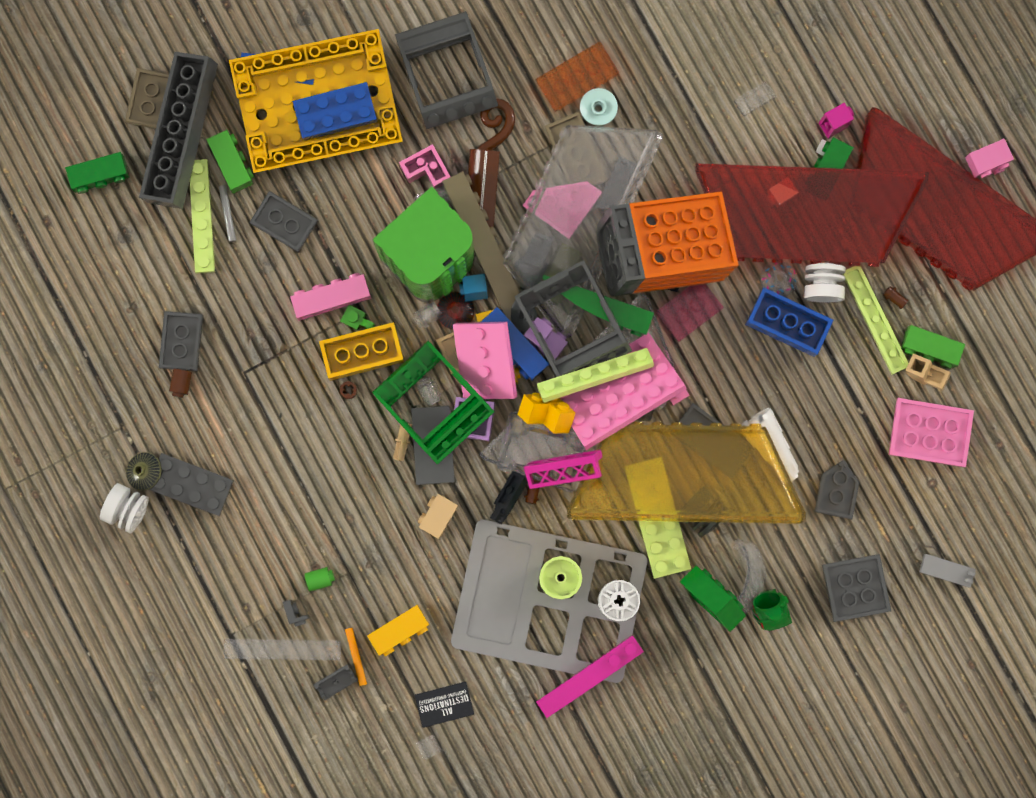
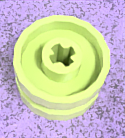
[539,556,582,599]

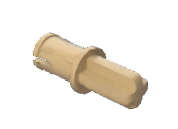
[393,424,412,461]

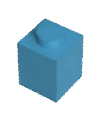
[459,273,488,302]

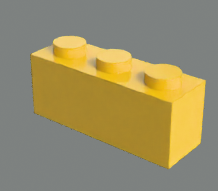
[367,605,430,657]

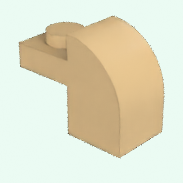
[905,353,951,391]

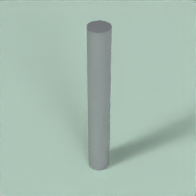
[219,185,236,242]

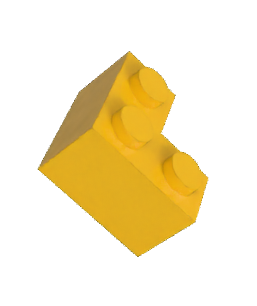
[517,393,576,434]

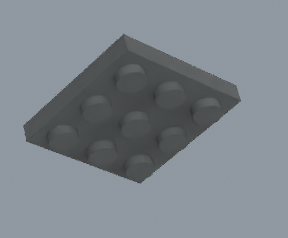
[822,554,891,622]

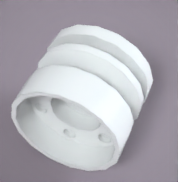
[804,263,846,303]
[100,483,149,533]
[598,580,640,621]

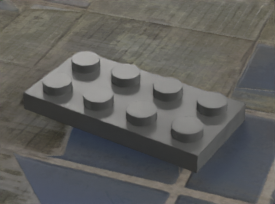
[149,453,234,516]

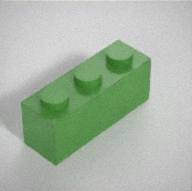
[206,130,254,194]
[901,325,965,369]

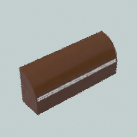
[468,149,500,228]

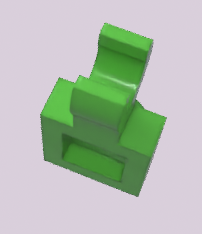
[340,305,376,331]

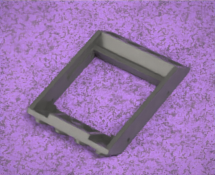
[395,11,498,129]
[514,260,632,377]

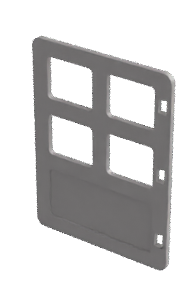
[451,520,647,683]

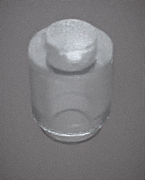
[413,301,442,328]
[417,377,442,406]

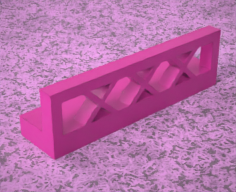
[524,449,603,489]

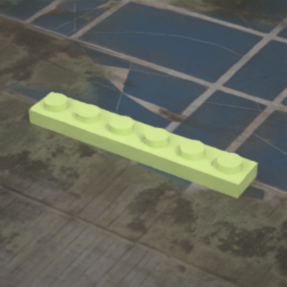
[190,159,215,274]
[842,264,909,375]
[537,348,654,403]

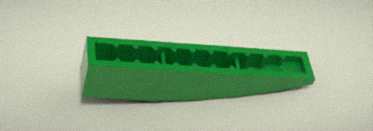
[542,275,654,337]

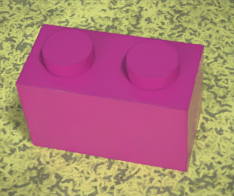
[819,102,854,139]

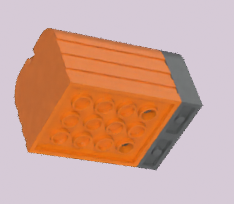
[597,191,739,297]

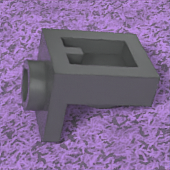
[283,600,310,627]

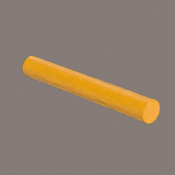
[345,628,367,686]

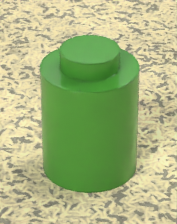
[305,567,335,592]

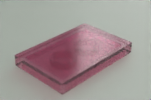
[655,284,724,343]

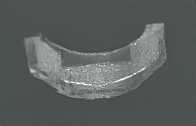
[733,539,766,614]

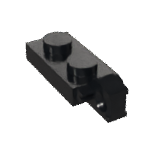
[490,470,528,525]

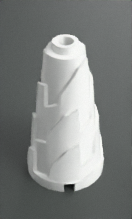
[738,408,799,482]

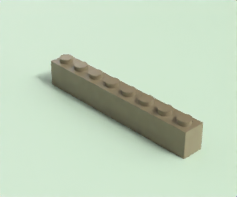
[442,172,521,320]

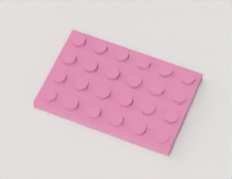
[560,332,687,450]

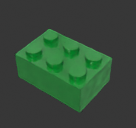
[680,566,746,632]

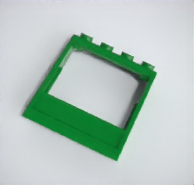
[372,341,495,465]

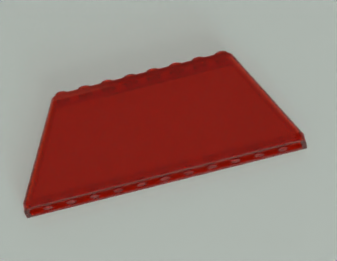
[849,107,1036,291]
[695,163,929,267]

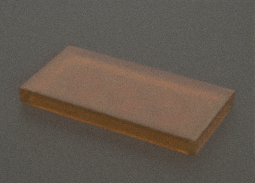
[535,41,619,112]

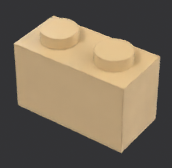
[418,494,458,539]

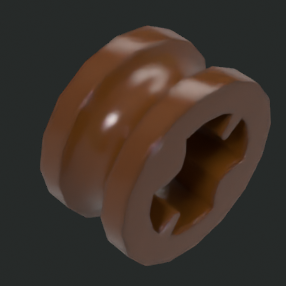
[340,381,357,399]

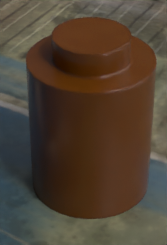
[169,369,192,398]

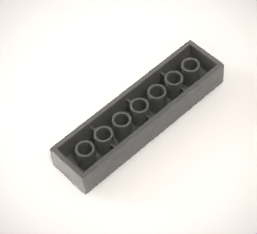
[139,52,218,209]

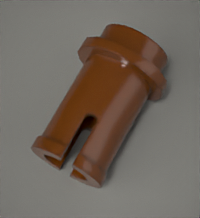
[883,286,908,309]
[524,479,541,504]

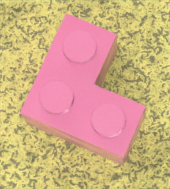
[965,139,1014,178]
[399,144,451,190]

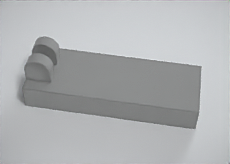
[919,554,976,588]

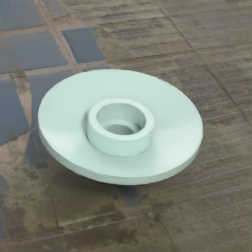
[580,88,618,126]

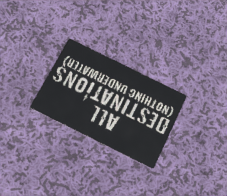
[415,682,474,728]

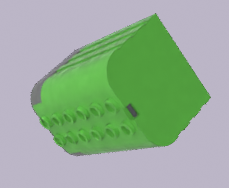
[372,186,475,303]

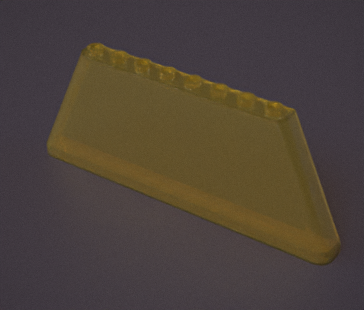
[567,422,806,524]

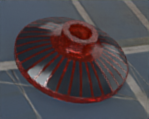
[437,292,475,330]

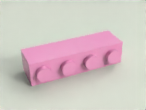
[290,273,372,321]

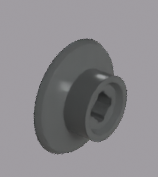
[511,300,537,332]

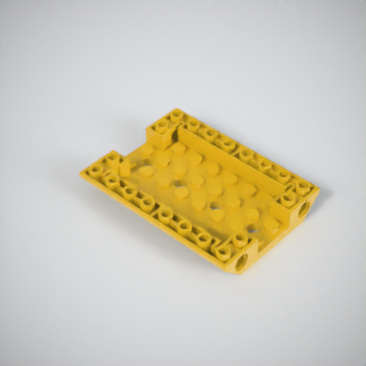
[229,29,403,173]

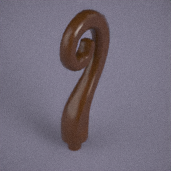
[477,99,515,151]

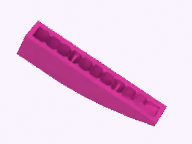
[536,635,644,718]

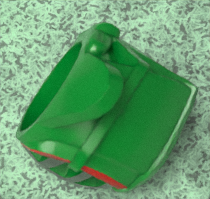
[752,589,792,631]

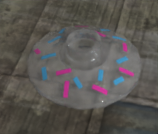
[760,260,798,297]

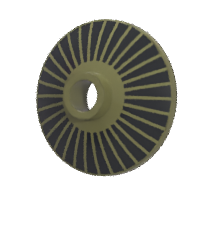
[126,452,161,491]

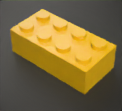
[319,322,404,381]

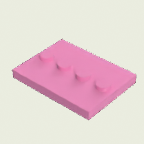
[453,322,518,399]
[888,398,974,468]

